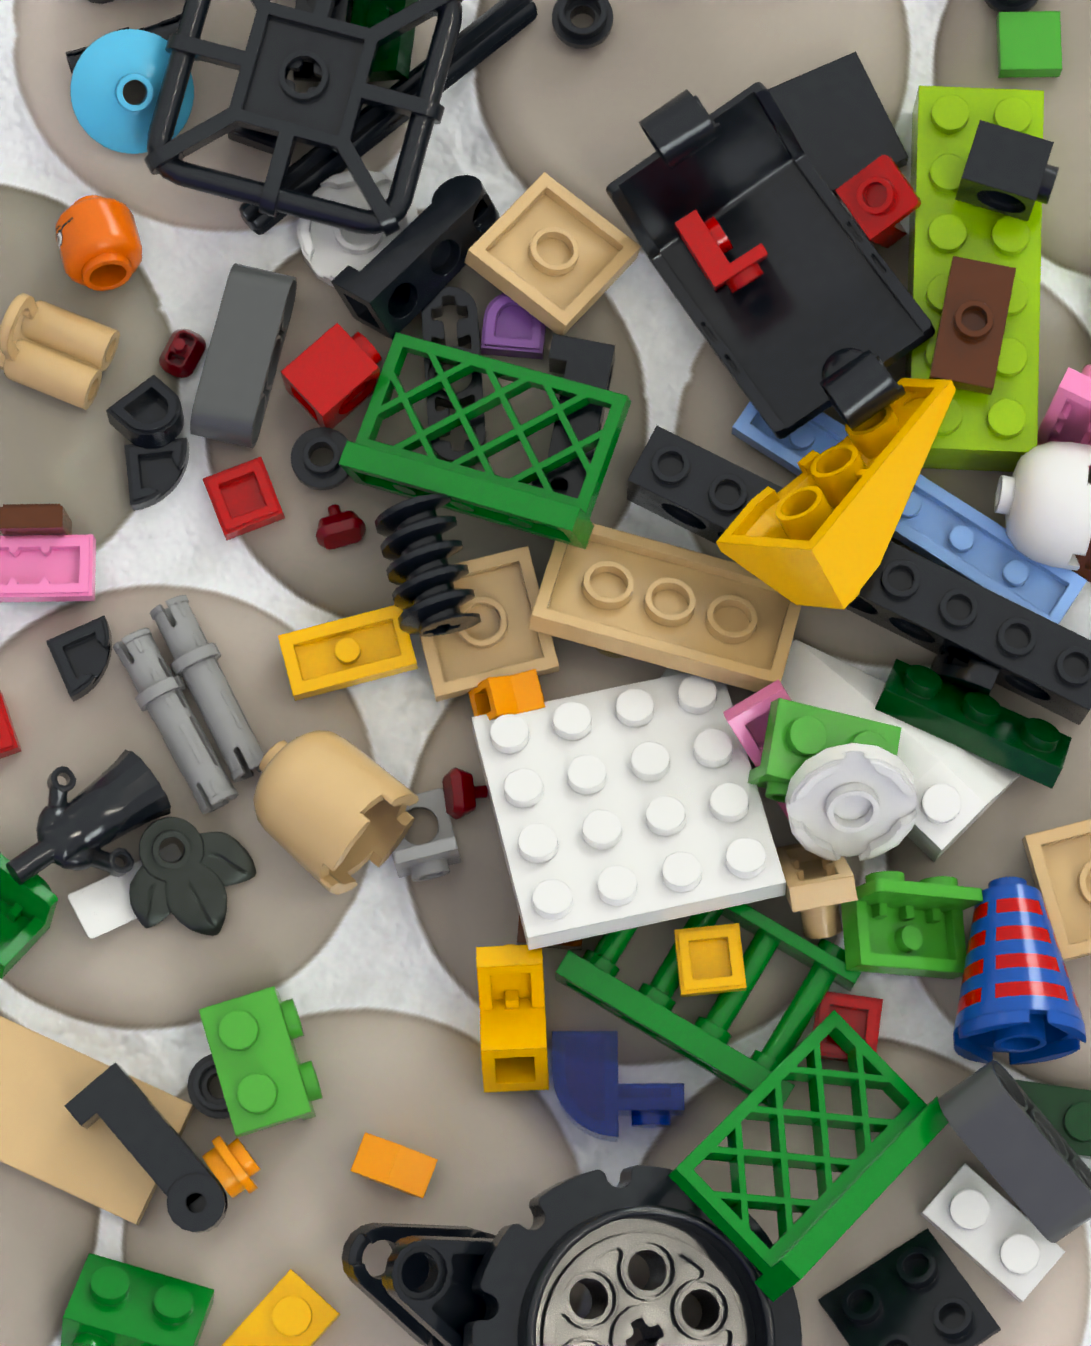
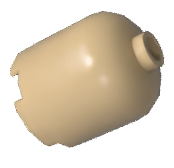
[253,730,419,895]

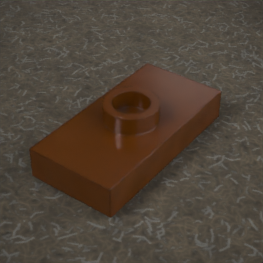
[929,256,1016,395]

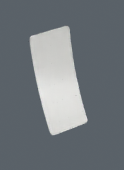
[68,843,182,939]

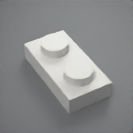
[920,1163,1066,1302]

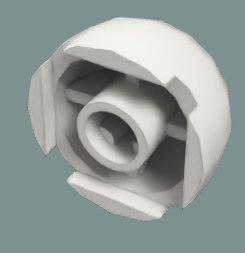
[994,441,1091,571]

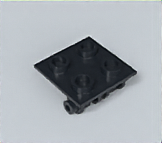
[818,1228,1001,1346]

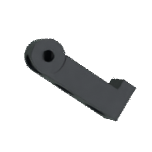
[331,175,500,340]
[532,334,615,498]
[64,1062,228,1233]

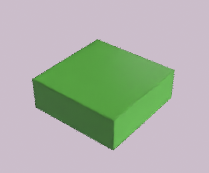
[996,11,1062,78]

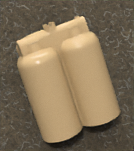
[0,293,120,410]

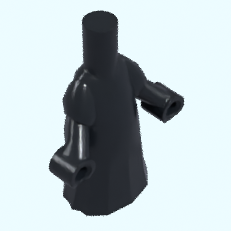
[6,749,171,885]

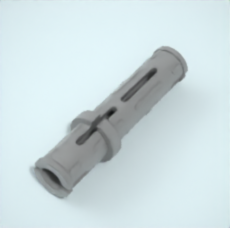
[150,595,264,782]
[113,628,239,814]

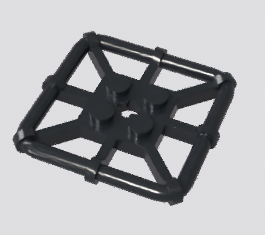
[144,0,463,237]

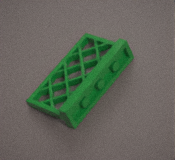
[339,332,631,549]
[668,1010,949,1302]

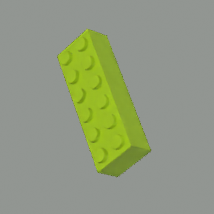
[905,86,1044,472]

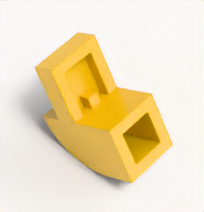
[476,944,549,1093]

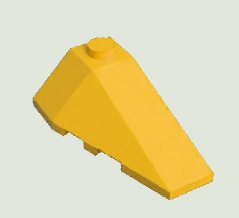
[716,378,956,610]

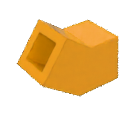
[468,669,545,720]
[350,1132,438,1198]

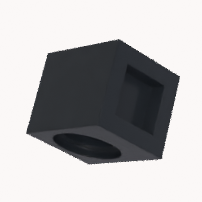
[955,120,1059,222]

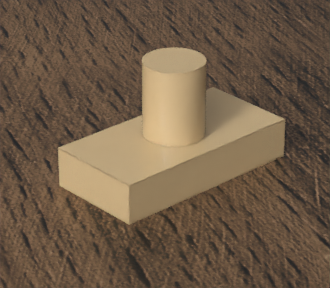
[776,843,858,939]

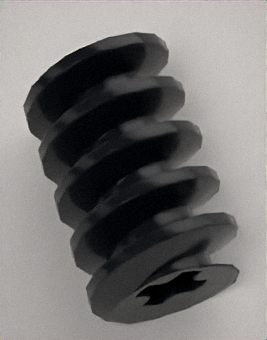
[375,494,481,637]

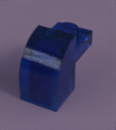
[552,1031,685,1142]

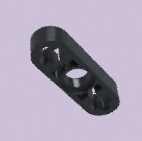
[421,286,486,462]

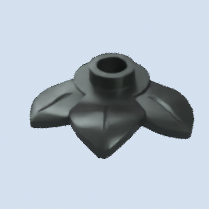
[129,817,256,936]

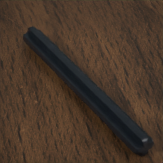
[239,0,538,235]

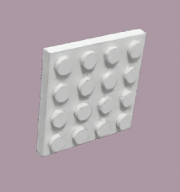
[471,673,786,950]

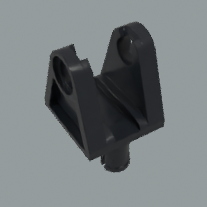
[341,1223,496,1346]

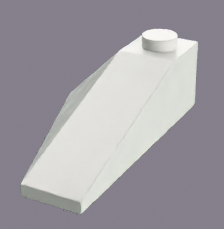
[781,639,1020,862]

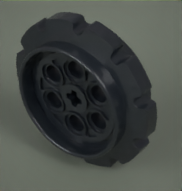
[463,1165,802,1346]

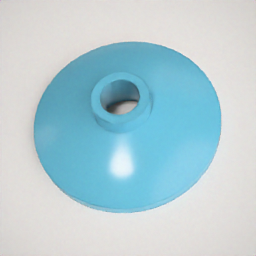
[70,29,194,154]

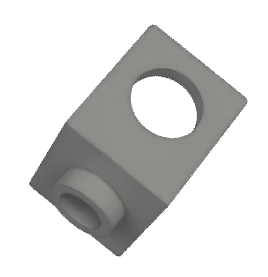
[392,788,461,882]

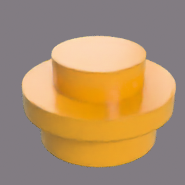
[202,1135,261,1198]

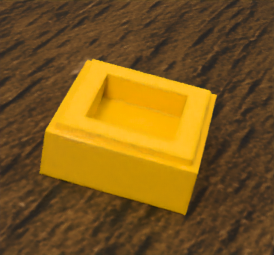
[674,923,747,997]

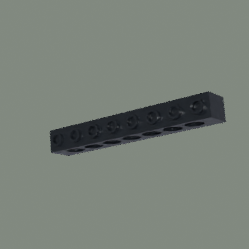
[627,426,1091,725]

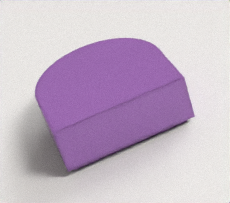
[481,293,546,359]

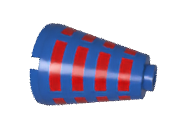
[953,877,1086,1065]

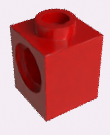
[280,323,382,429]

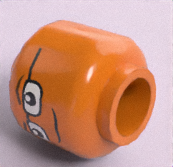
[55,195,142,291]

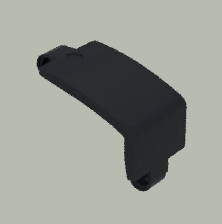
[606,82,935,439]

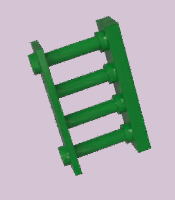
[555,904,861,1107]

